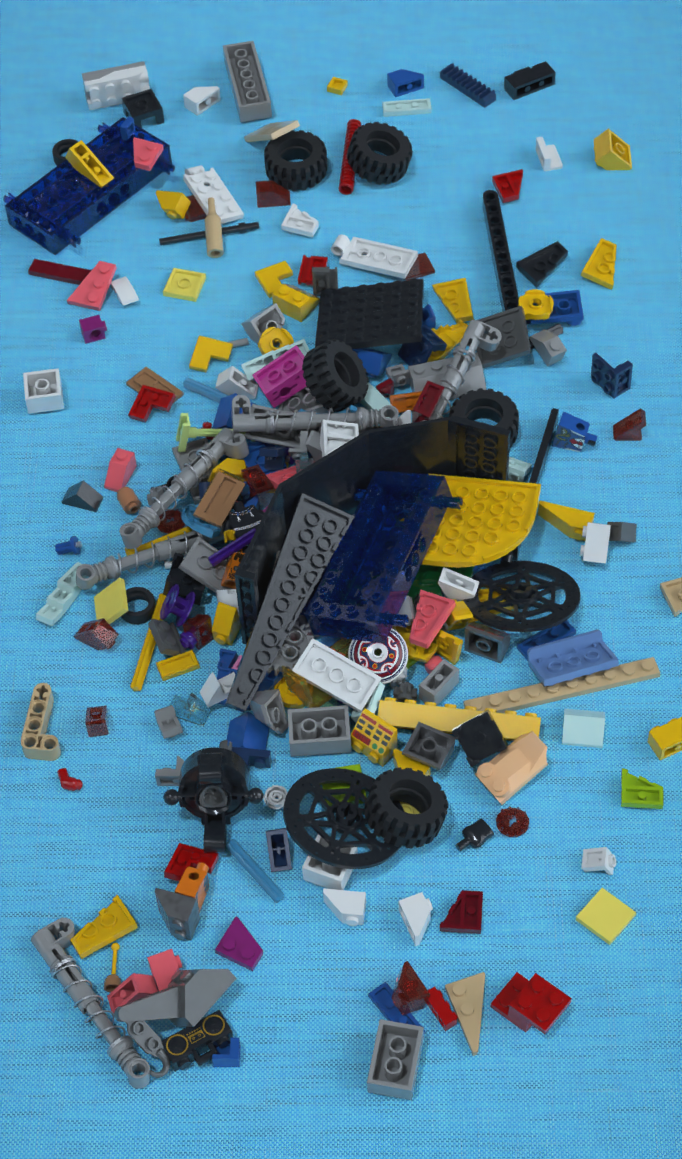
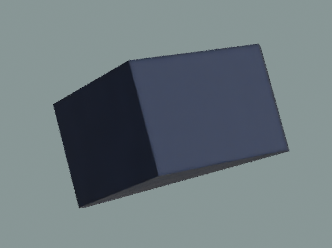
[266,828,292,872]

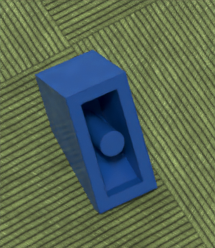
[387,69,424,97]

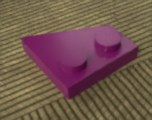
[215,916,263,971]

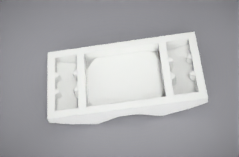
[320,420,359,457]

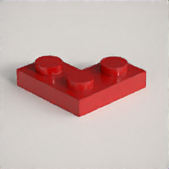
[128,385,176,423]
[164,843,219,881]

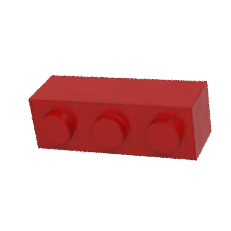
[423,986,458,1031]

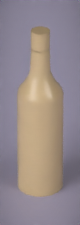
[204,197,224,258]

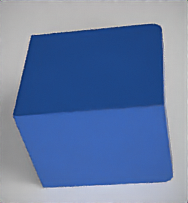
[212,1038,241,1067]

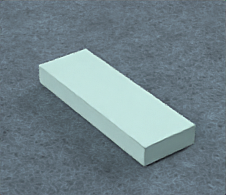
[382,98,432,117]

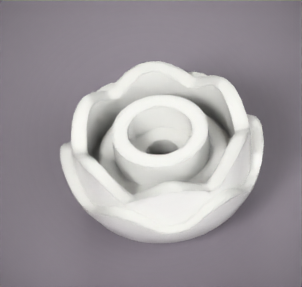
[264,785,288,810]

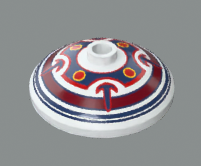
[348,625,408,684]

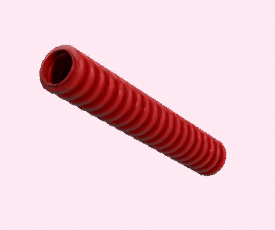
[339,119,362,195]

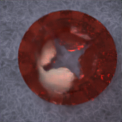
[157,508,185,534]
[496,806,529,837]

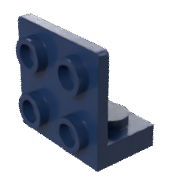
[398,325,447,366]
[591,353,633,398]

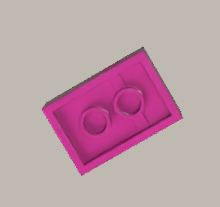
[252,345,306,408]

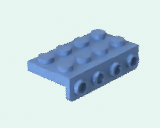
[527,629,619,687]

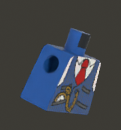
[552,412,598,452]

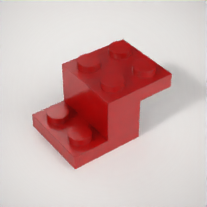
[490,972,572,1034]

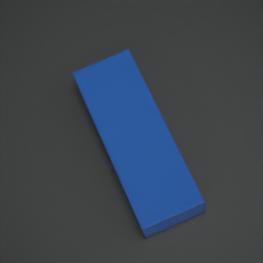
[517,620,576,661]
[368,982,425,1034]

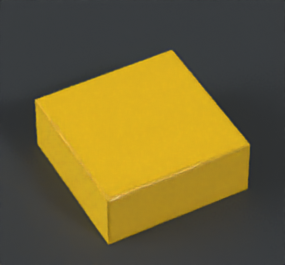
[327,77,348,95]

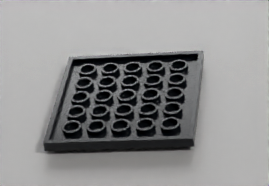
[315,278,424,349]

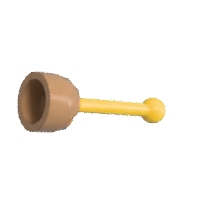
[104,943,122,993]

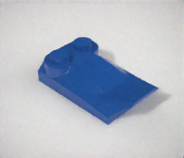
[526,290,584,326]

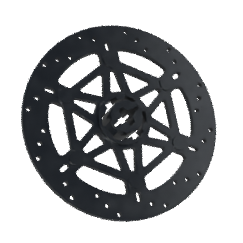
[464,561,581,632]
[283,768,404,869]

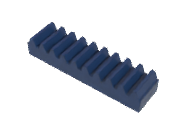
[440,63,496,108]

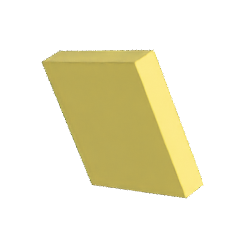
[163,268,206,302]
[94,577,129,630]
[576,888,636,945]

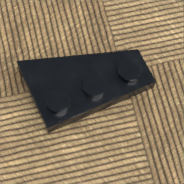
[516,241,568,287]

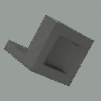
[607,522,637,542]

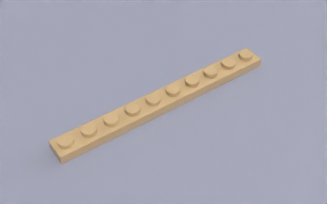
[464,657,660,713]

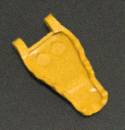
[427,320,468,362]

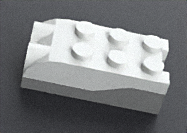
[82,61,150,110]

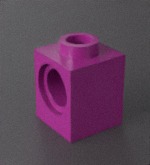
[79,315,107,344]

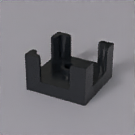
[121,89,164,132]
[163,552,205,605]
[452,709,508,767]

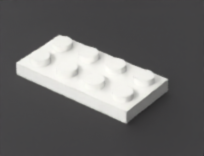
[292,638,382,713]

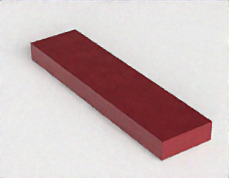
[28,259,91,285]

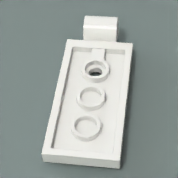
[183,165,244,224]
[331,234,418,279]

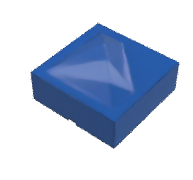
[120,116,135,141]

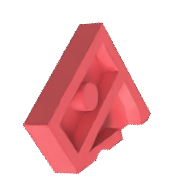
[133,137,164,171]

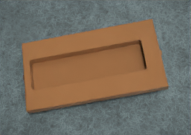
[126,367,184,403]
[193,471,245,528]

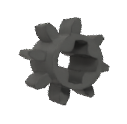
[393,682,418,703]

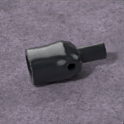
[455,818,494,851]

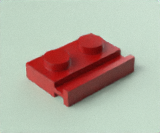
[298,255,328,286]

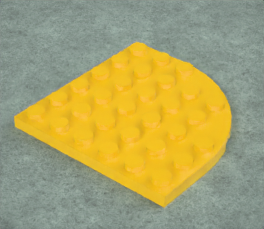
[408,474,541,568]

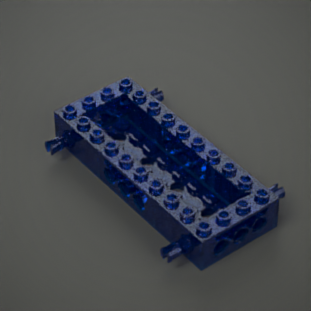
[3,117,175,255]
[300,471,463,643]

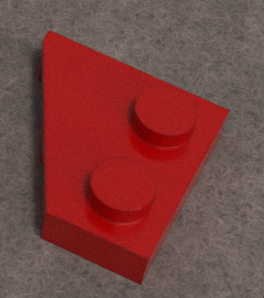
[492,169,523,203]

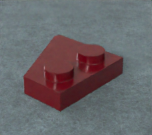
[440,890,483,934]

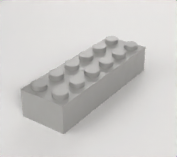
[222,41,272,122]

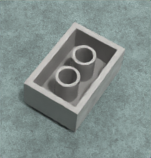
[287,705,351,757]
[367,1019,424,1100]

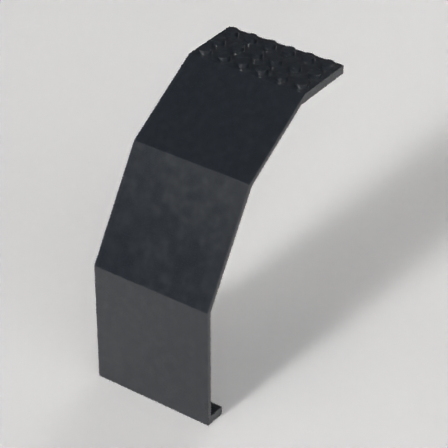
[234,416,511,644]

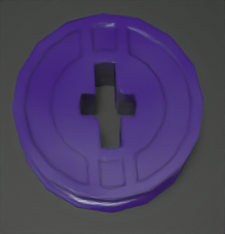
[160,584,195,627]

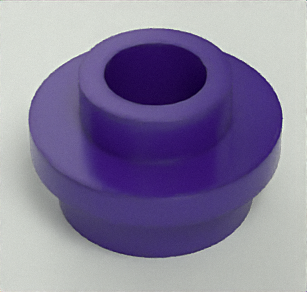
[179,631,197,650]

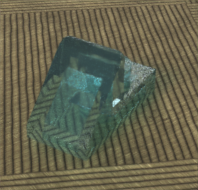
[169,693,212,727]

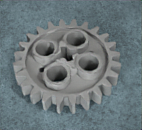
[267,620,314,676]

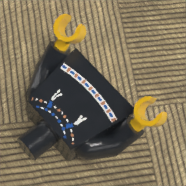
[223,501,265,543]

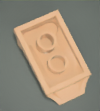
[475,731,548,805]

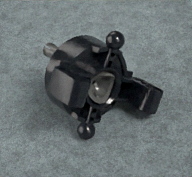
[163,740,264,853]

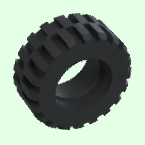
[347,122,413,185]
[264,130,327,191]
[302,339,369,412]
[449,388,519,448]
[364,767,448,848]

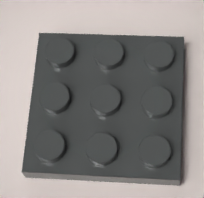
[477,306,531,369]

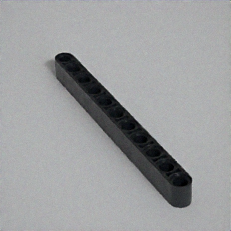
[482,190,519,312]

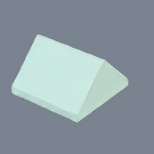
[562,709,605,748]

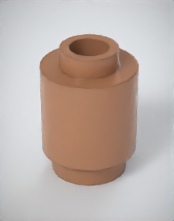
[117,487,141,514]

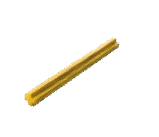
[130,593,166,691]

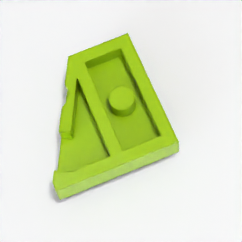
[621,768,663,809]

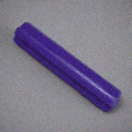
[208,528,256,566]

